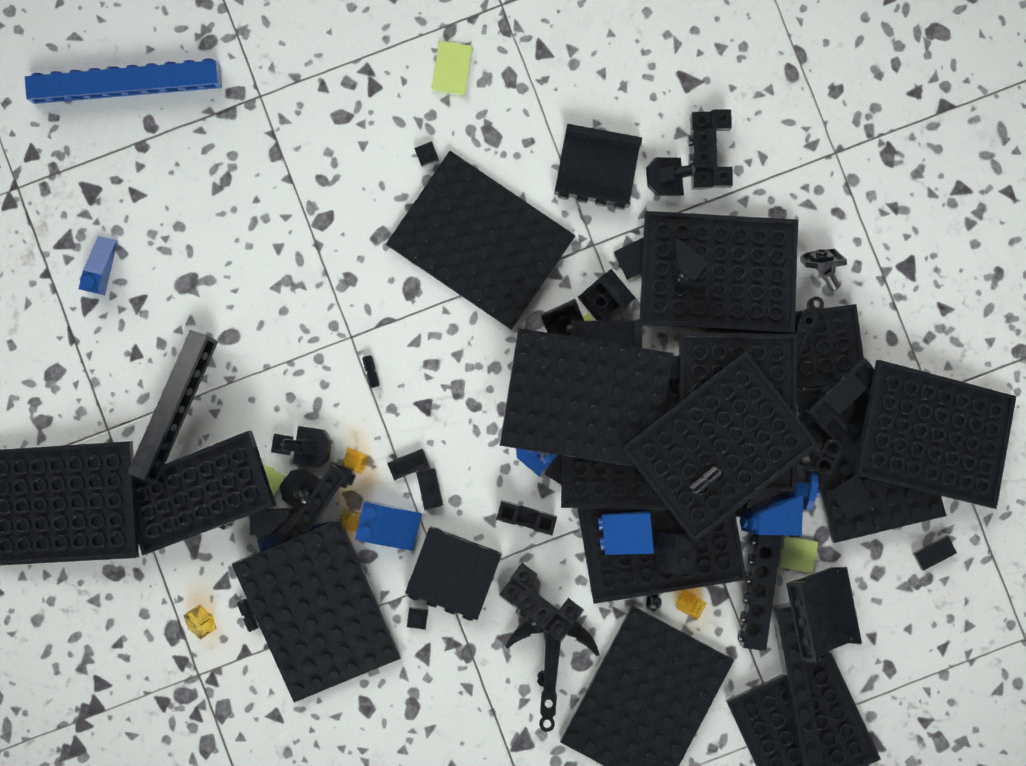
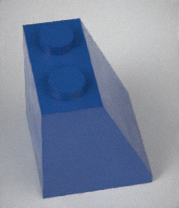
[740,493,804,536]
[598,510,654,555]

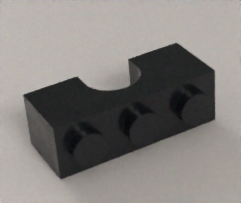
[496,499,557,536]

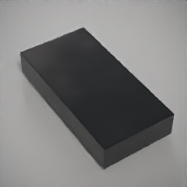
[387,448,430,481]
[912,535,957,571]

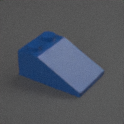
[355,500,422,551]

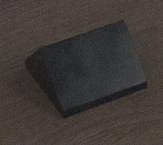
[540,299,584,336]

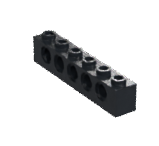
[737,534,782,651]

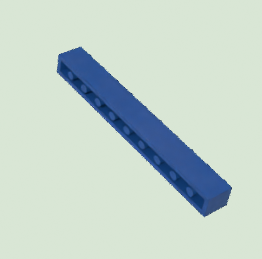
[24,58,222,104]

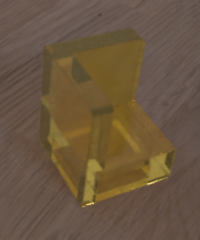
[342,447,370,474]
[340,508,361,532]
[675,590,707,620]
[183,605,217,639]

